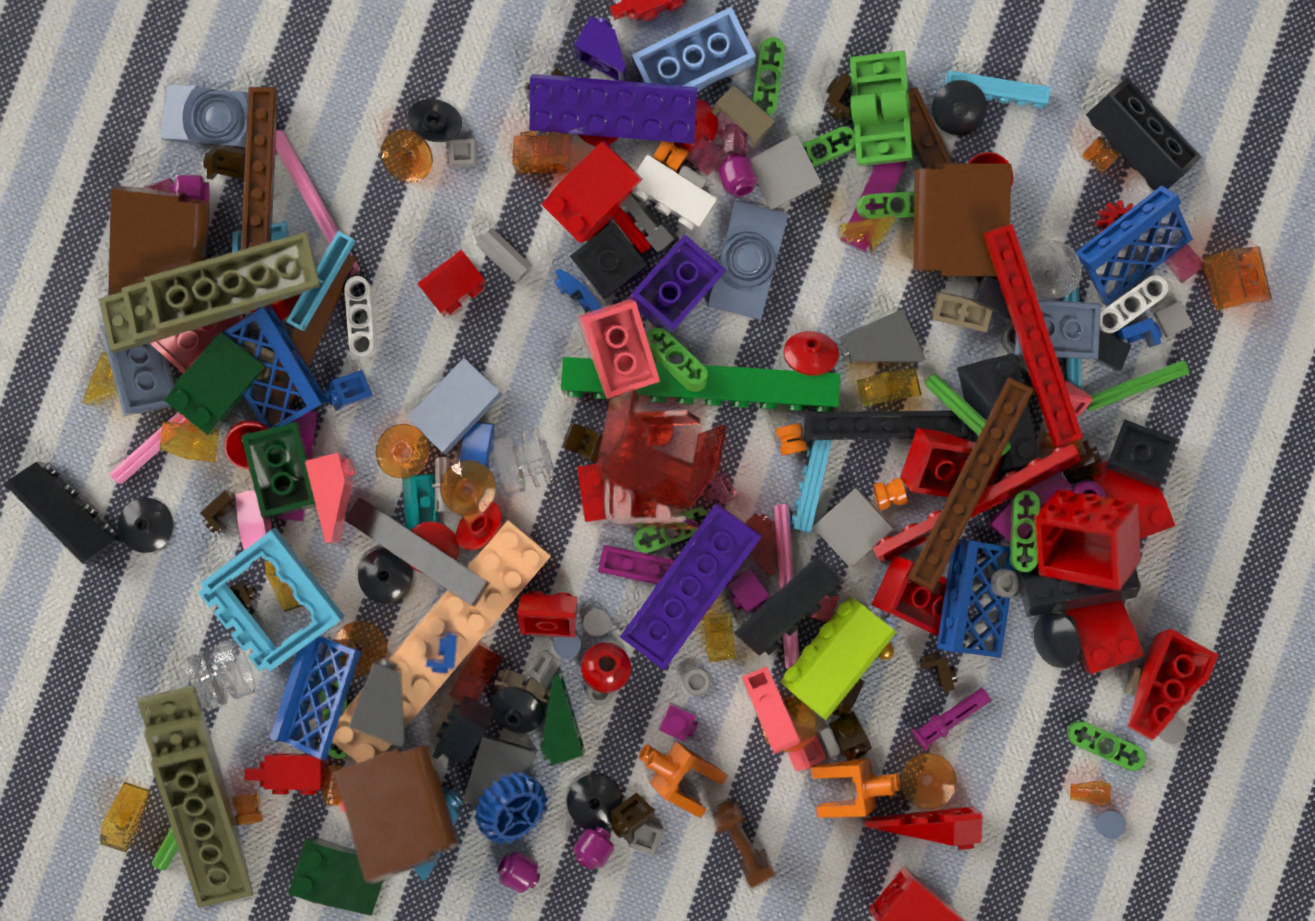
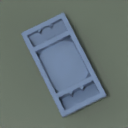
[160,85,248,149]
[708,200,788,320]

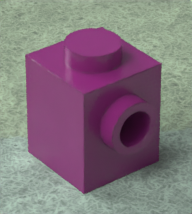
[727,569,769,613]
[659,702,698,742]

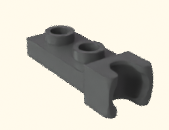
[620,193,679,253]

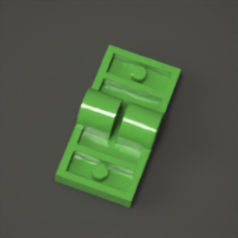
[850,50,913,167]

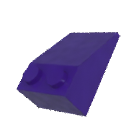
[628,234,726,335]

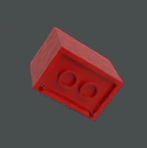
[1035,490,1141,590]
[869,866,965,921]

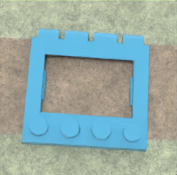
[198,527,345,672]

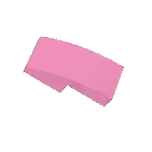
[235,490,271,550]

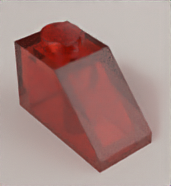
[745,513,775,576]
[449,644,503,702]

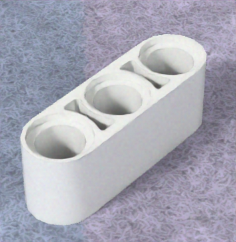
[344,276,378,359]
[1100,276,1168,334]

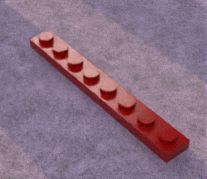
[984,224,1083,447]
[872,444,1081,564]

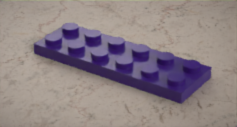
[529,74,698,144]
[620,503,762,670]

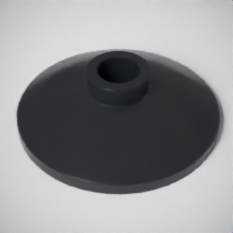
[932,80,987,135]
[407,99,462,142]
[118,498,174,553]
[358,548,413,604]
[489,687,544,733]
[567,774,623,830]

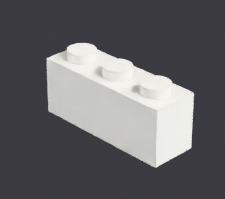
[632,155,717,231]

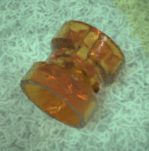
[1081,136,1120,175]
[232,793,264,825]

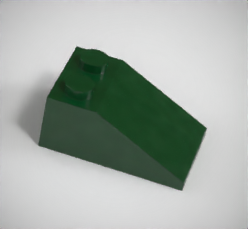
[164,331,266,435]
[242,422,316,519]
[540,671,586,766]
[288,835,384,916]

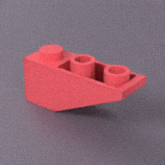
[742,666,800,754]

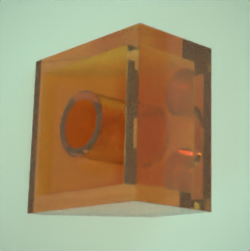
[512,131,571,174]
[1203,246,1272,311]

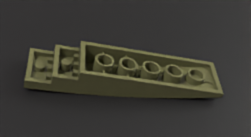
[99,232,320,353]
[137,685,253,908]

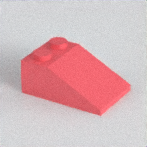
[578,299,660,399]
[305,453,356,543]

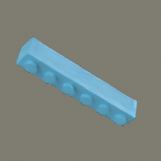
[945,70,1051,109]
[286,231,356,331]
[791,440,832,533]

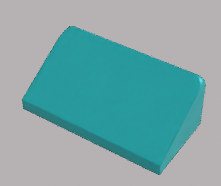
[402,474,439,530]

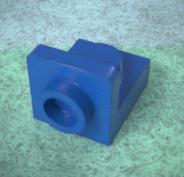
[1114,318,1162,348]
[325,370,373,412]
[426,631,458,673]

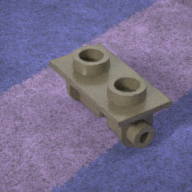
[493,669,551,710]

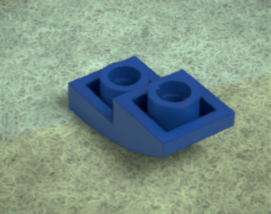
[554,269,602,313]
[459,421,495,483]

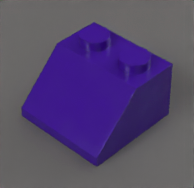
[574,16,626,81]

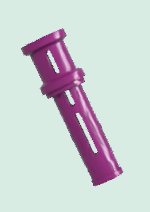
[911,687,992,751]

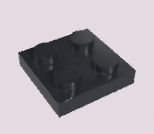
[570,222,647,300]
[1105,419,1177,488]

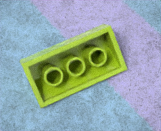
[780,596,897,720]

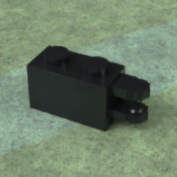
[432,696,494,768]

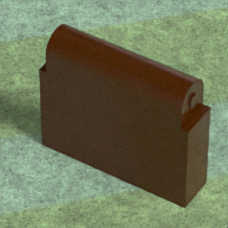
[913,164,1012,277]
[108,186,210,296]
[334,745,459,883]

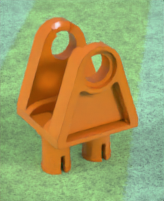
[638,741,728,818]
[810,758,900,818]

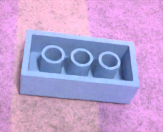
[632,7,756,92]

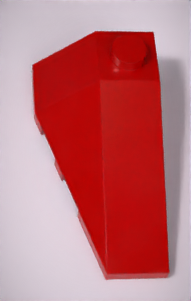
[1127,628,1218,741]
[863,806,983,850]

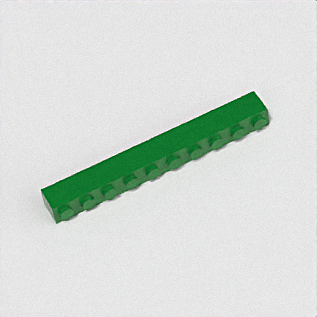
[561,357,840,412]

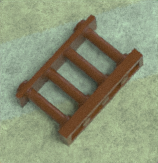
[713,800,776,890]

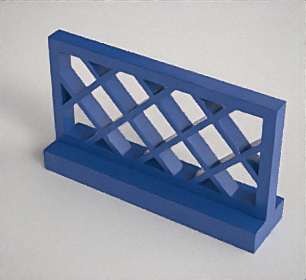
[1074,185,1193,306]
[210,305,328,429]
[937,539,1015,658]
[269,635,361,760]

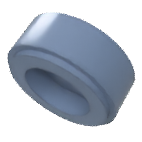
[553,633,582,658]
[1096,810,1126,839]

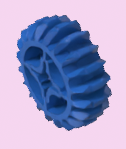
[474,771,548,845]

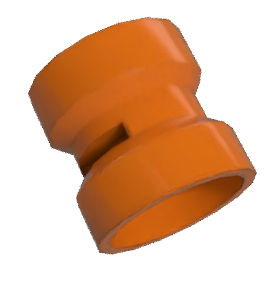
[653,141,690,173]
[775,423,808,456]
[873,478,907,510]

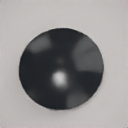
[1034,613,1083,668]

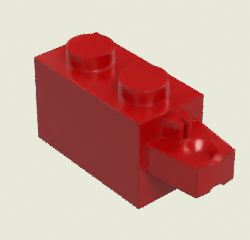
[610,0,687,22]
[244,753,325,795]

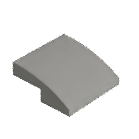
[750,134,822,210]
[813,487,894,567]

